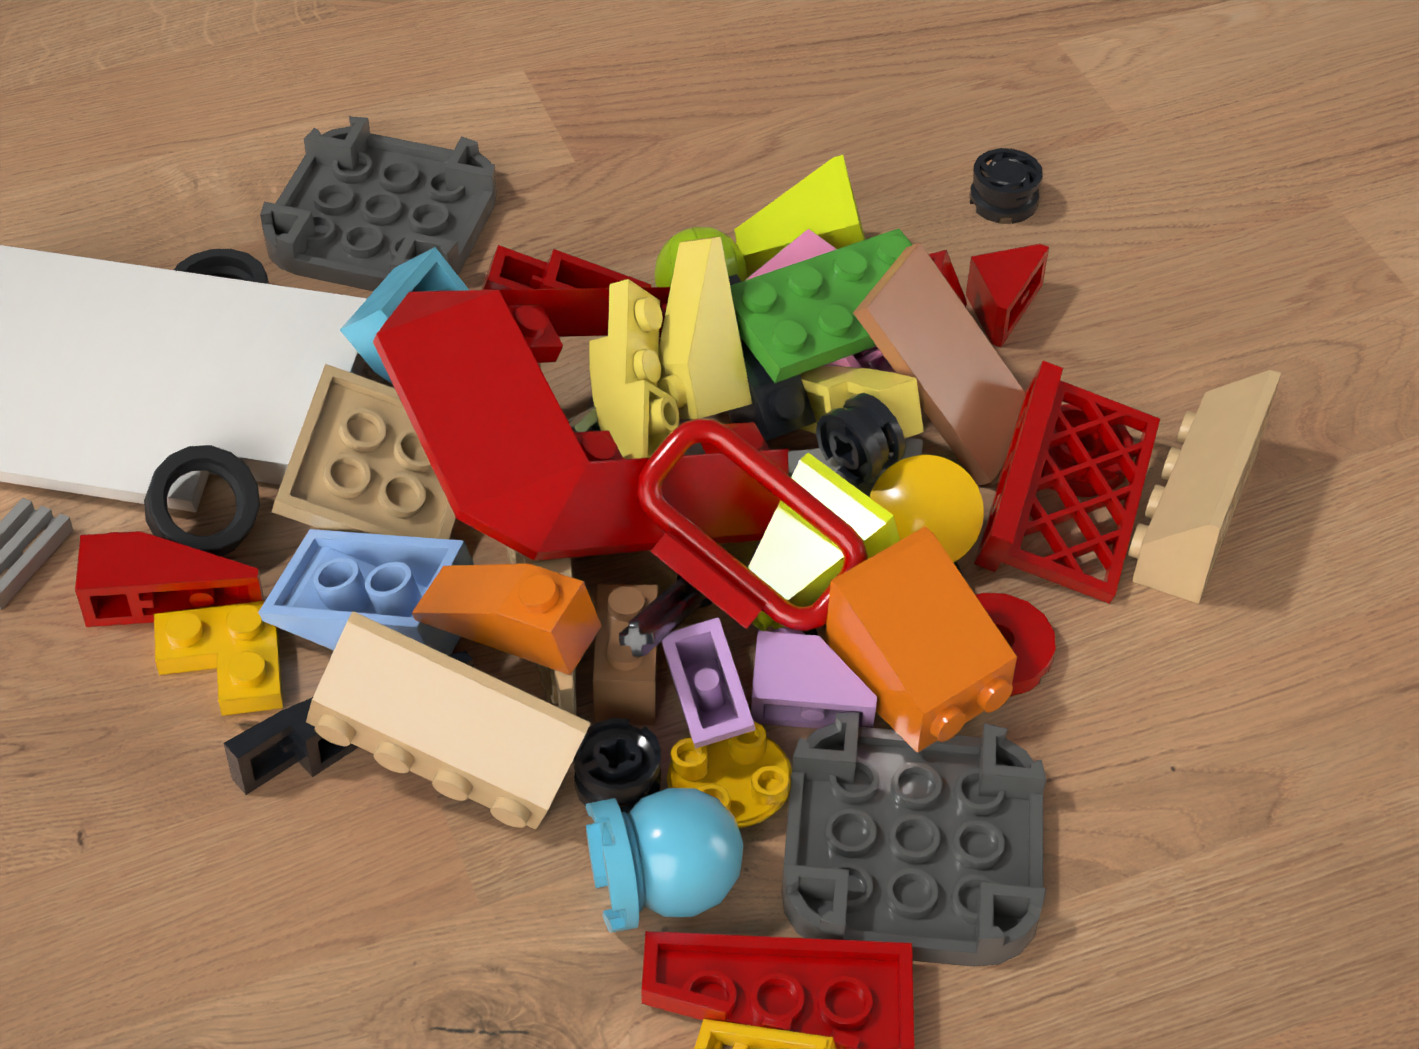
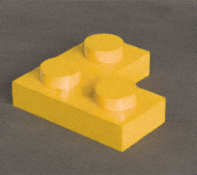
[154,601,283,716]

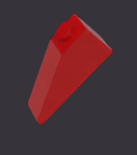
[75,531,265,627]

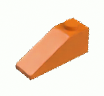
[411,563,602,675]

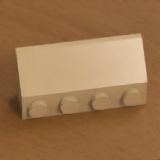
[1128,370,1281,604]
[306,611,590,830]

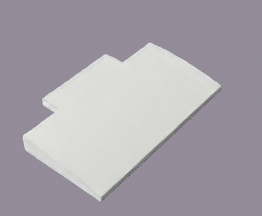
[0,245,367,512]

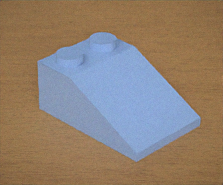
[258,529,474,655]

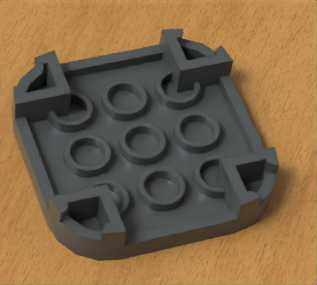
[260,116,497,291]
[781,712,1046,967]

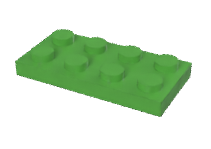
[730,228,912,383]

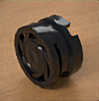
[969,148,1043,224]
[816,393,906,486]
[573,718,661,814]

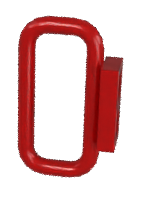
[637,418,868,631]

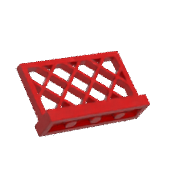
[974,360,1160,604]

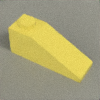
[658,237,752,419]

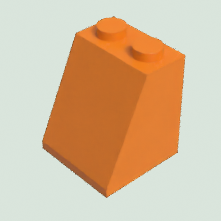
[825,526,1017,753]

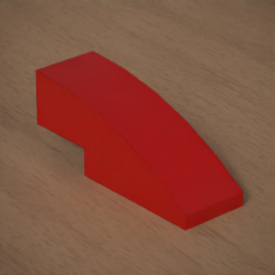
[482,245,652,290]

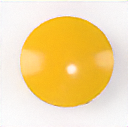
[869,455,984,563]
[667,721,792,828]

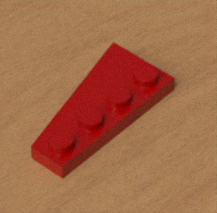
[641,931,915,1049]

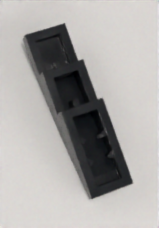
[223,651,474,795]

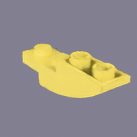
[589,279,679,459]

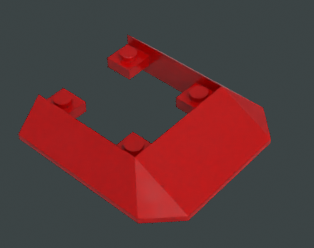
[373,287,789,561]

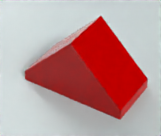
[966,244,1049,347]

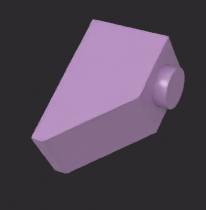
[661,617,756,749]
[751,628,877,729]

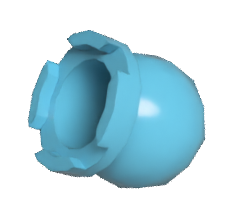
[586,788,743,933]

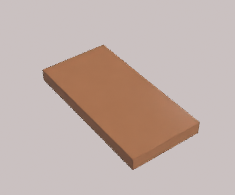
[853,243,1025,486]

